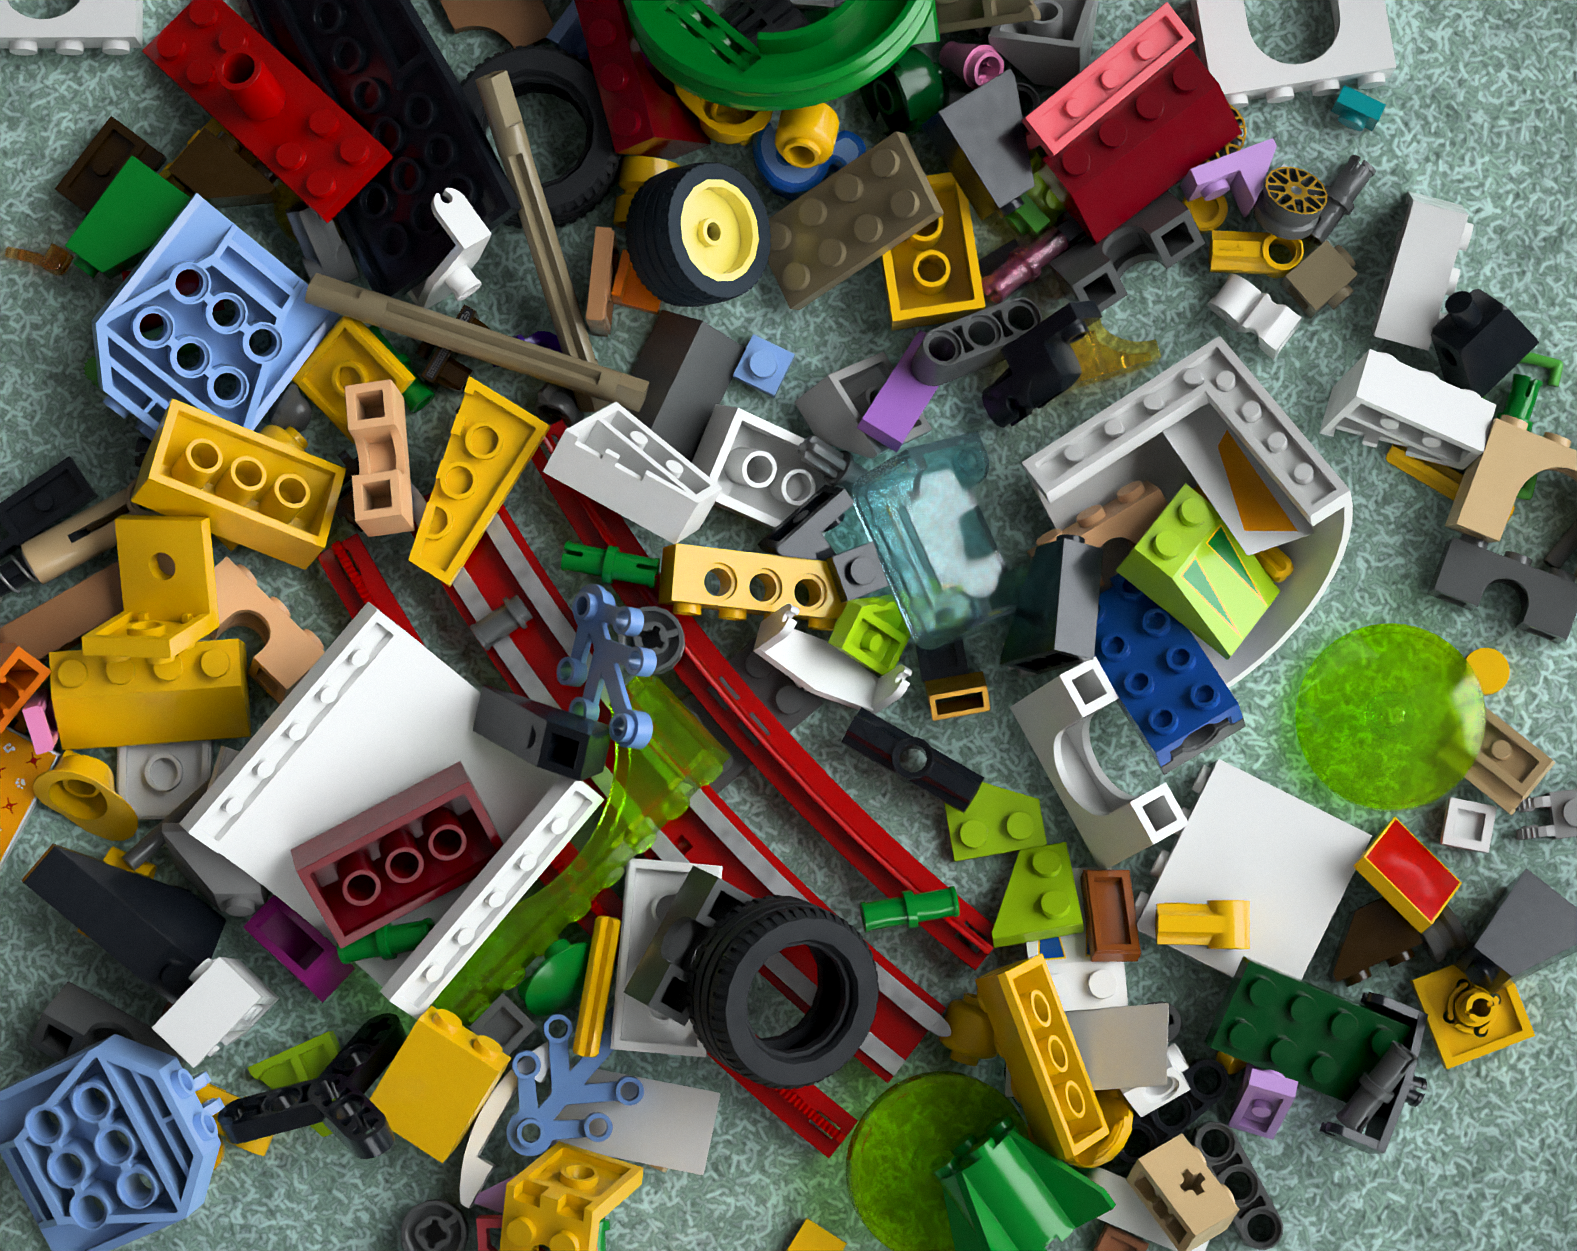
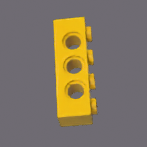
[658,543,854,631]

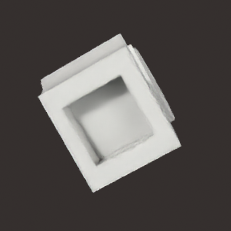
[1207,273,1302,360]

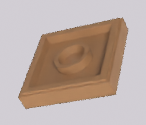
[586,226,620,337]

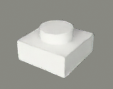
[1439,797,1497,854]

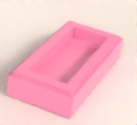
[22,688,59,755]

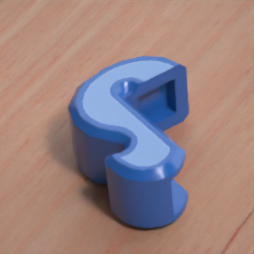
[752,122,866,201]

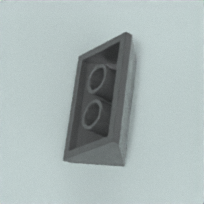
[624,310,746,463]

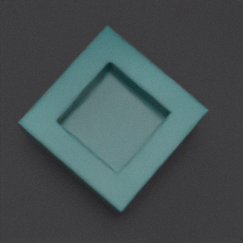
[1331,85,1386,131]

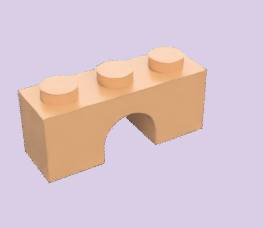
[345,379,415,537]
[1027,480,1168,587]
[208,556,325,704]

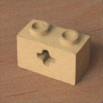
[1126,1134,1240,1251]

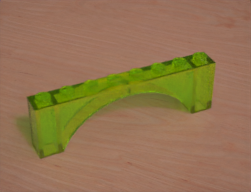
[433,675,731,1026]

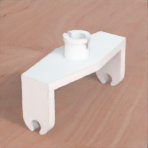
[407,188,492,309]
[753,603,912,714]

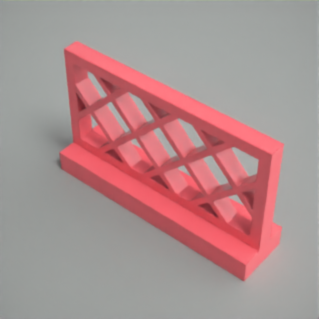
[1021,2,1196,157]

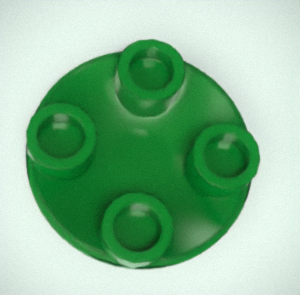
[517,939,591,1016]

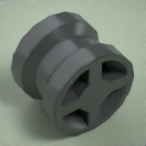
[1418,905,1469,964]

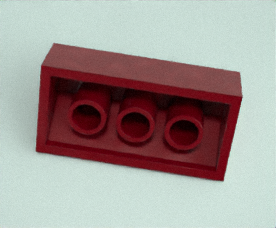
[1038,48,1242,245]
[290,761,504,949]

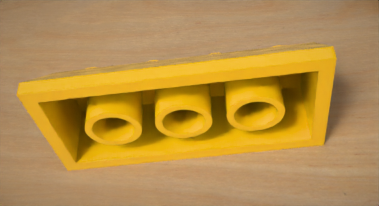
[131,398,346,570]
[49,638,251,751]
[975,953,1110,1160]

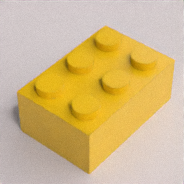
[880,172,985,331]

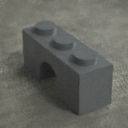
[1048,191,1205,313]
[1427,534,1577,644]
[624,865,755,1026]
[30,981,187,1068]

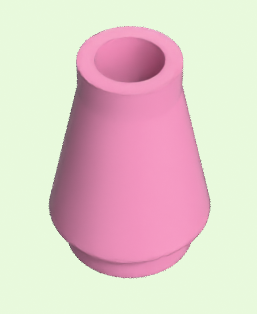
[939,41,1004,90]

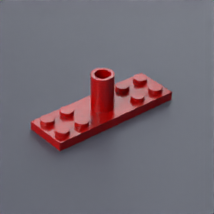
[142,0,393,224]

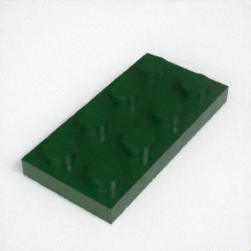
[1204,956,1411,1103]

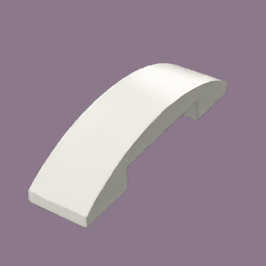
[460,1042,550,1208]

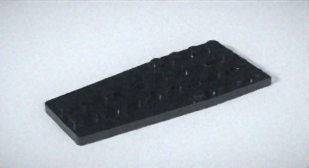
[247,0,522,299]

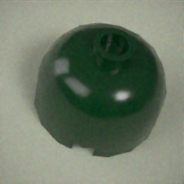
[860,46,945,137]

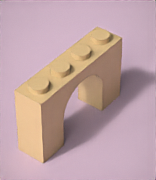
[1445,415,1577,579]

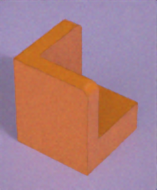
[611,249,662,315]

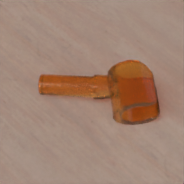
[5,243,74,277]

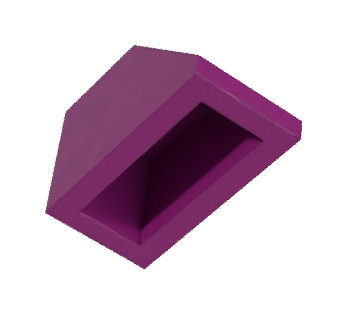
[243,895,356,1003]

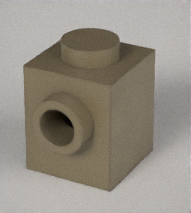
[1280,240,1358,318]

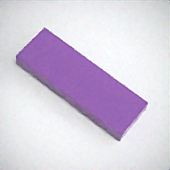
[857,330,944,453]

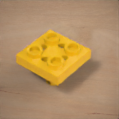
[1410,963,1535,1069]

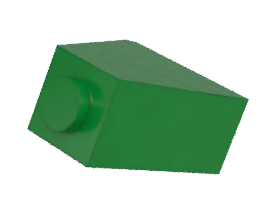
[65,156,191,280]

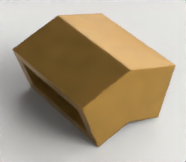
[925,671,991,721]

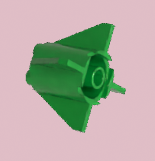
[932,1114,1116,1251]

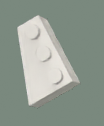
[1372,191,1474,351]
[1319,349,1496,470]
[543,402,723,544]
[152,957,279,1068]

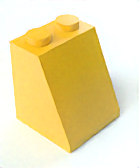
[369,1005,511,1164]

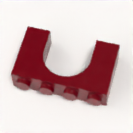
[574,0,711,159]

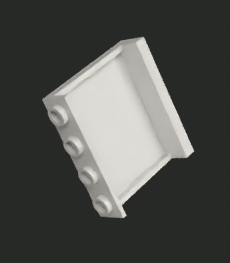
[1134,759,1372,980]

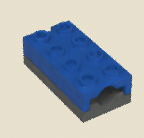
[1094,573,1246,775]

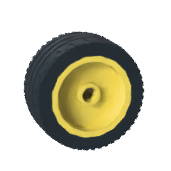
[625,162,771,307]

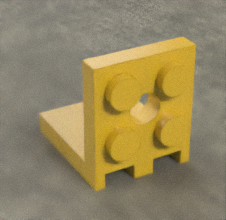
[81,515,220,664]
[499,1141,644,1251]

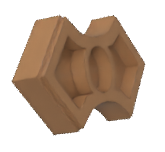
[439,0,554,49]

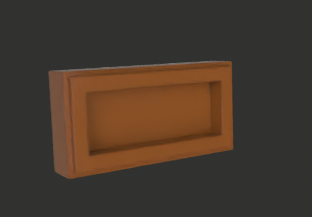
[1080,870,1141,962]

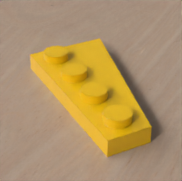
[408,376,550,587]

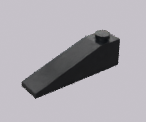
[22,844,226,1005]

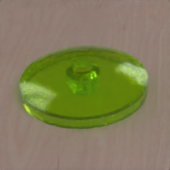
[1295,623,1486,812]
[846,1071,1031,1251]

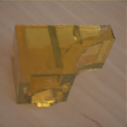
[1069,319,1161,391]

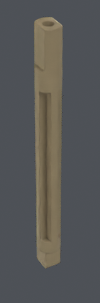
[475,70,610,412]
[305,273,649,412]

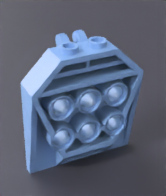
[91,193,341,441]
[0,1034,225,1251]

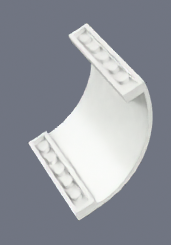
[179,601,604,1020]

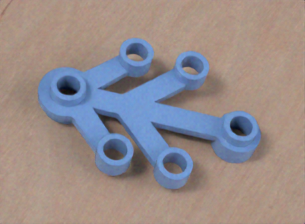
[556,584,657,749]
[506,1005,644,1156]

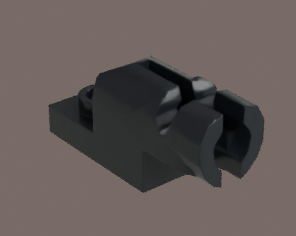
[982,301,1102,428]

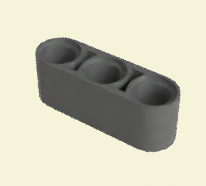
[911,297,1042,386]
[1190,1121,1283,1250]

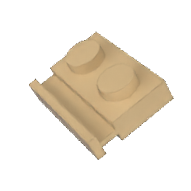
[1436,702,1555,816]

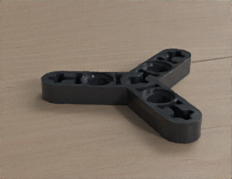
[217,1013,407,1159]

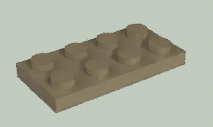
[768,131,944,310]

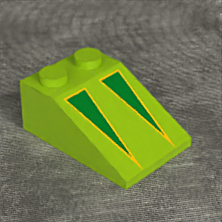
[1115,483,1281,660]

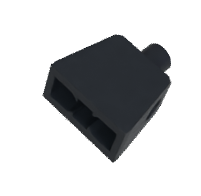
[1431,289,1539,398]

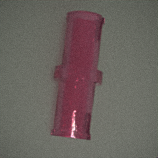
[981,226,1068,303]

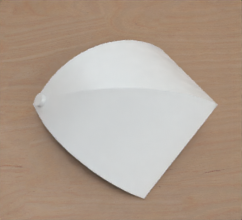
[1022,336,1353,688]

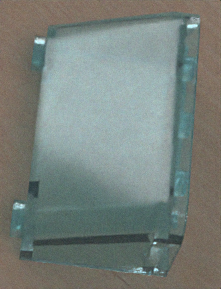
[851,431,1030,650]

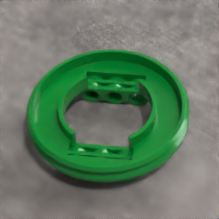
[623,0,934,111]

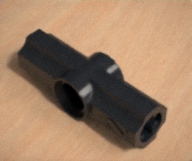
[841,707,985,814]

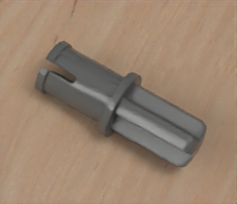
[797,436,881,502]

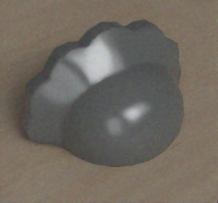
[534,382,584,428]
[268,383,312,433]

